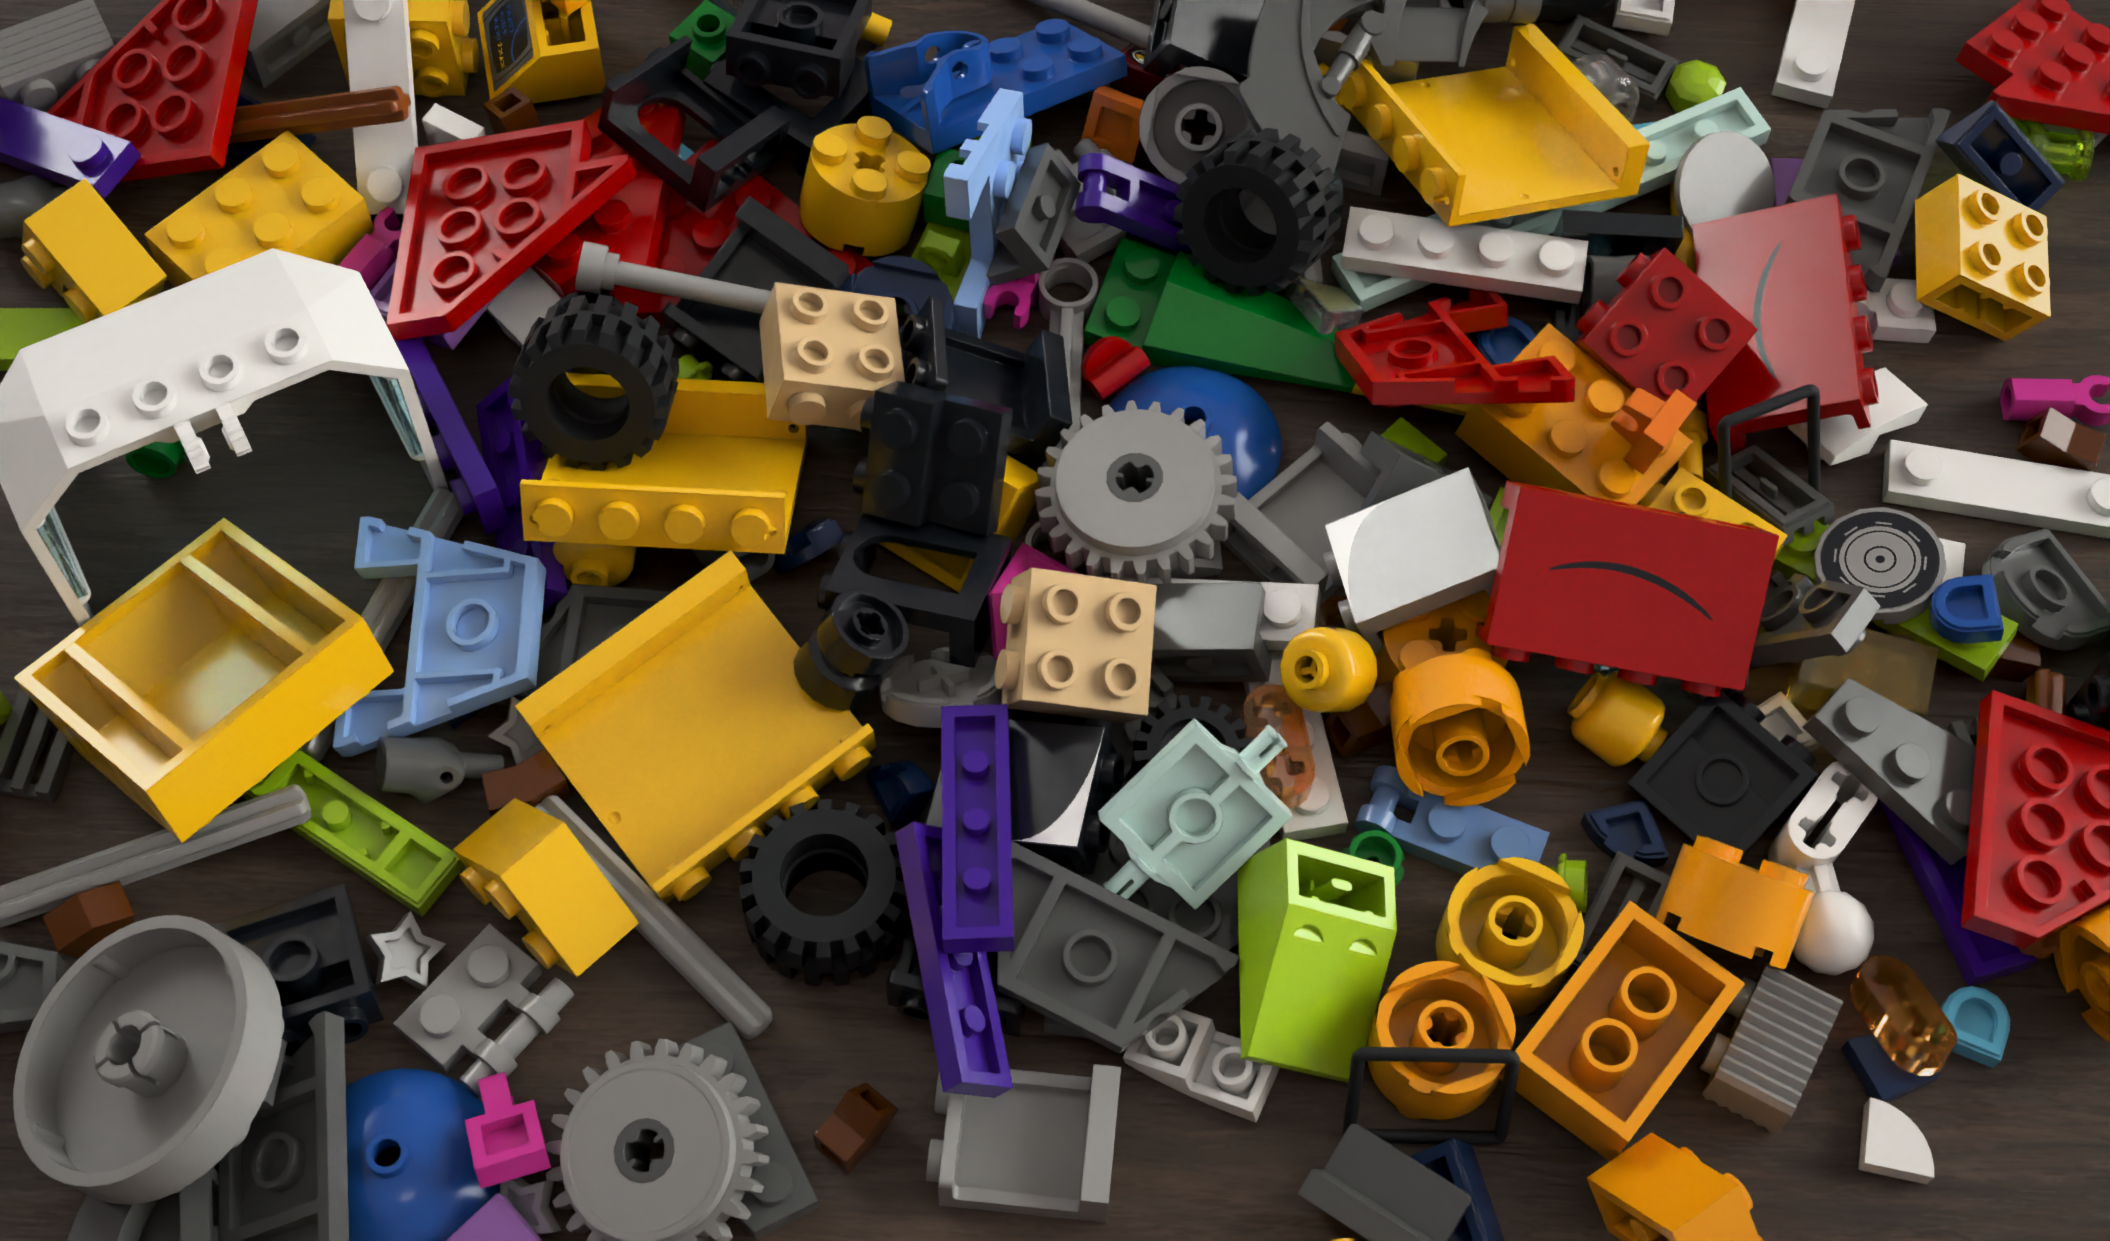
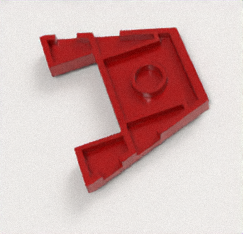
[1335,288,1575,407]

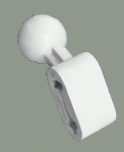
[1768,761,1878,975]

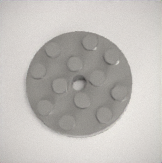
[13,915,284,1205]

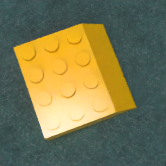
[14,518,394,843]

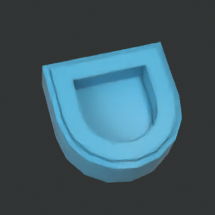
[1928,986,2010,1069]

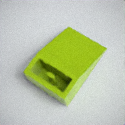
[1237,838,1397,1083]

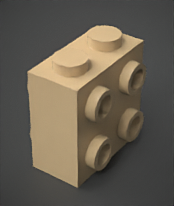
[759,282,905,432]
[995,567,1157,723]

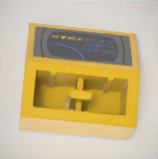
[477,0,606,104]

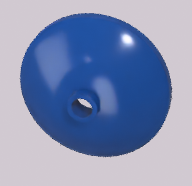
[1109,365,1282,500]
[346,1068,501,1241]

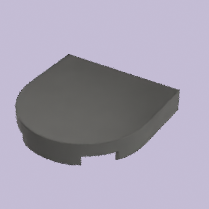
[1982,528,2110,651]

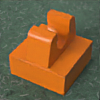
[1081,86,1145,164]
[1611,388,1697,475]

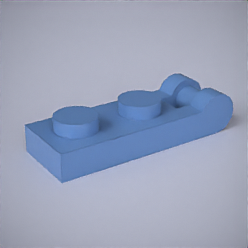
[1354,765,1550,875]

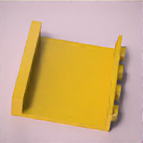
[1341,23,1650,227]
[520,372,808,554]
[515,550,876,904]

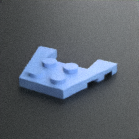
[943,88,1032,339]
[333,516,546,757]

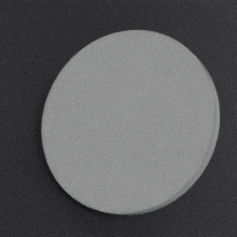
[1674,131,1775,236]

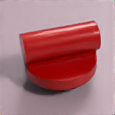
[1081,336,1151,401]

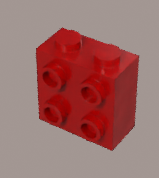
[1574,247,1758,402]

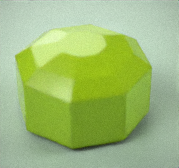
[1665,59,1726,113]

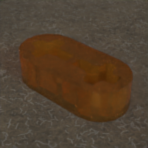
[1241,684,1315,809]
[1850,955,1957,1076]

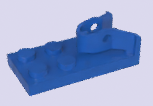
[864,19,1128,155]

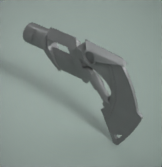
[1236,0,1543,186]

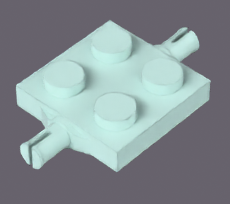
[1098,718,1292,910]

